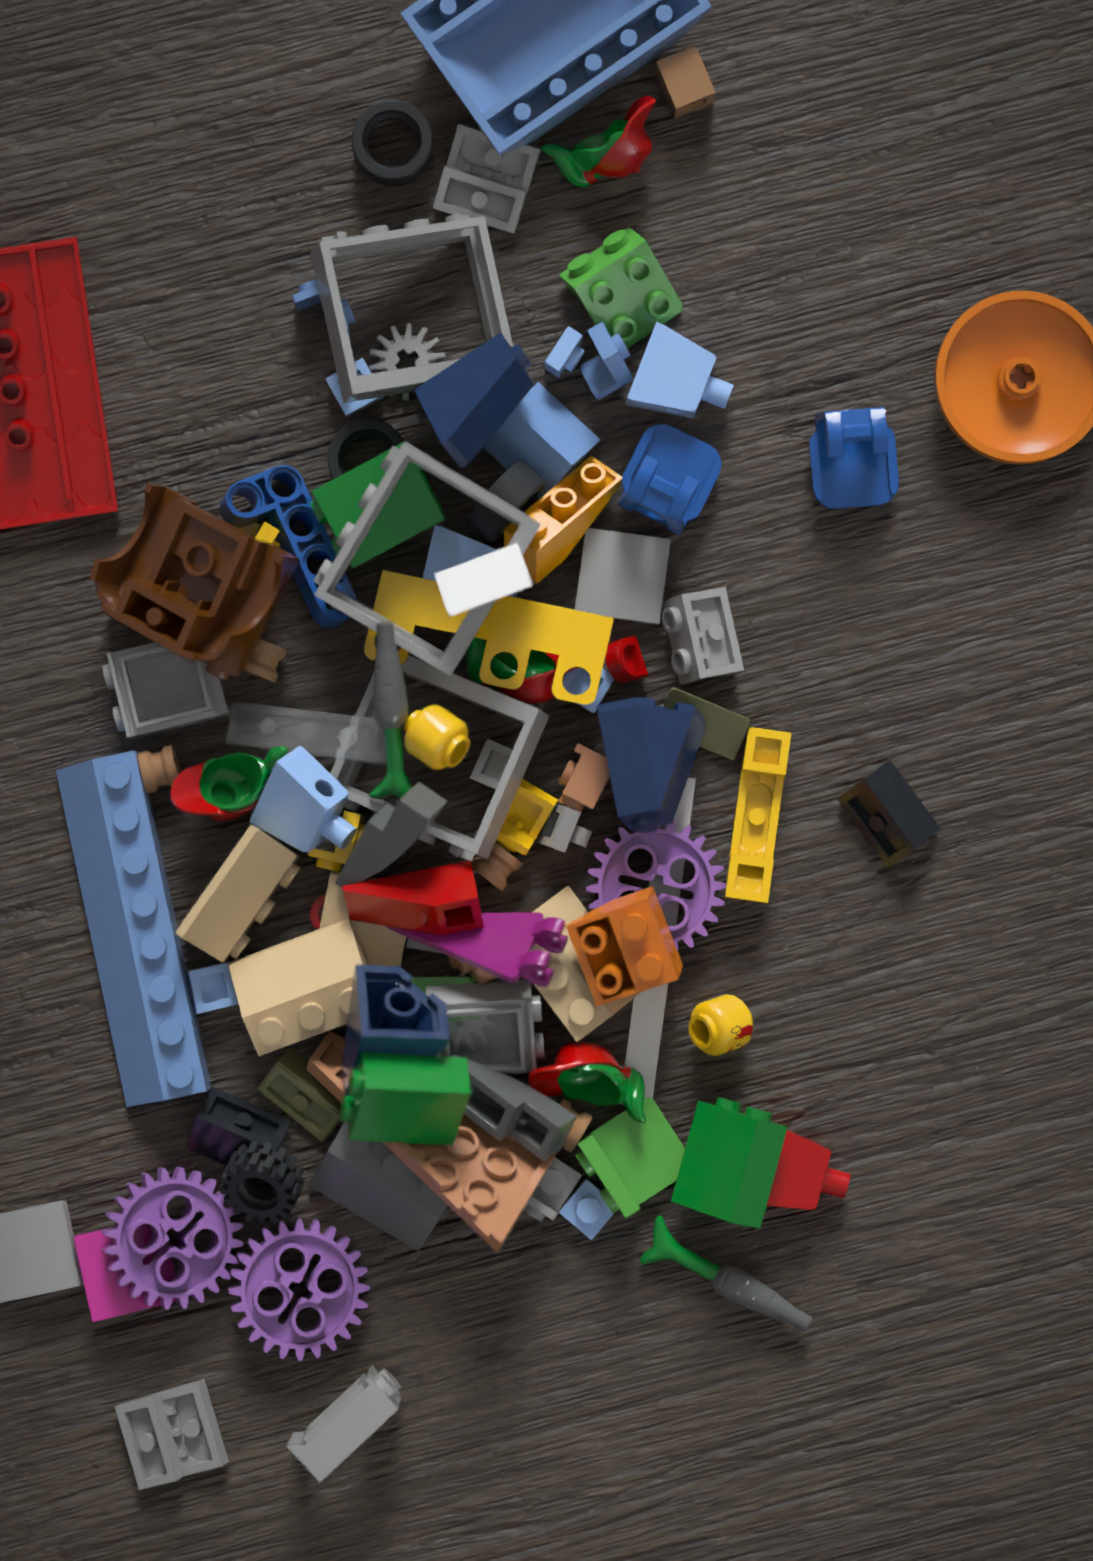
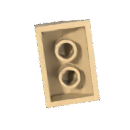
[175,825,301,962]
[532,886,641,1042]
[228,918,369,1056]

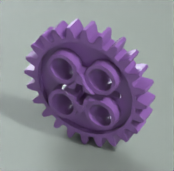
[586,820,726,951]
[101,1167,243,1310]
[228,1217,370,1361]

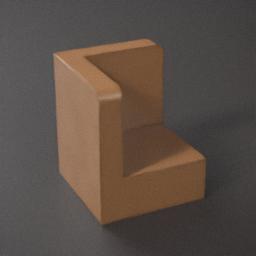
[655,47,716,119]

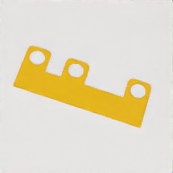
[364,570,614,705]

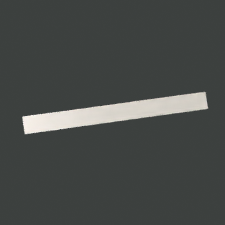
[619,778,696,1104]

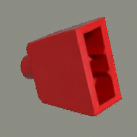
[767,1129,851,1210]

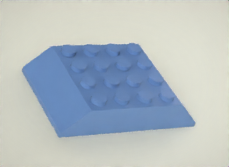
[400,0,712,156]

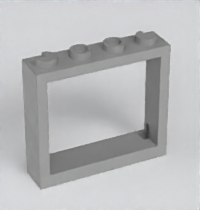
[311,213,513,403]
[313,442,542,676]
[330,651,549,862]

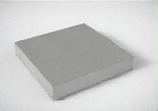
[575,528,671,625]

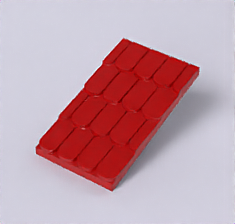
[0,236,119,529]

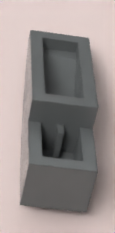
[335,782,448,888]
[450,1055,577,1161]

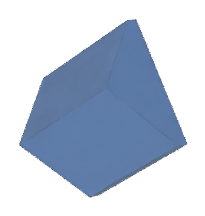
[484,382,601,500]

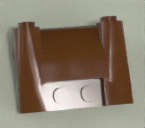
[90,483,300,680]

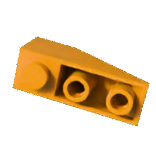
[504,456,622,584]

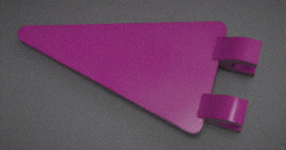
[386,912,568,987]

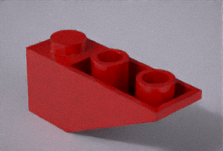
[342,860,484,936]

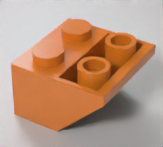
[566,886,683,1007]

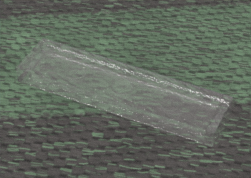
[226,701,387,765]

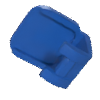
[809,407,899,509]
[617,424,722,536]

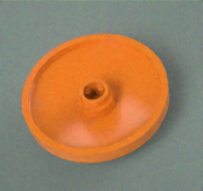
[934,291,1093,464]

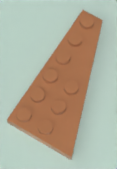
[306,1031,557,1253]

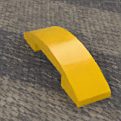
[725,727,791,904]

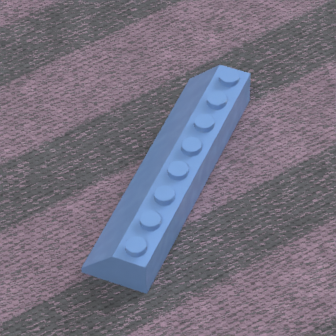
[56,750,212,1107]

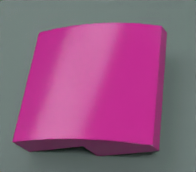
[73,1224,176,1322]

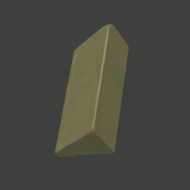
[663,687,751,761]
[256,1049,341,1143]

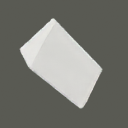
[435,543,533,617]

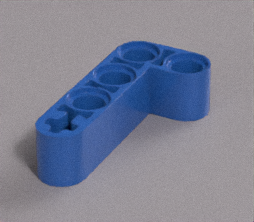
[219,465,356,629]

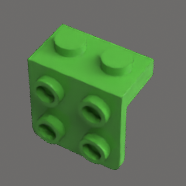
[559,227,683,348]
[575,1097,685,1218]

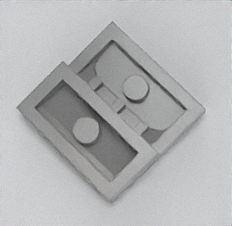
[433,124,541,233]
[0,1199,84,1303]
[115,1379,229,1490]

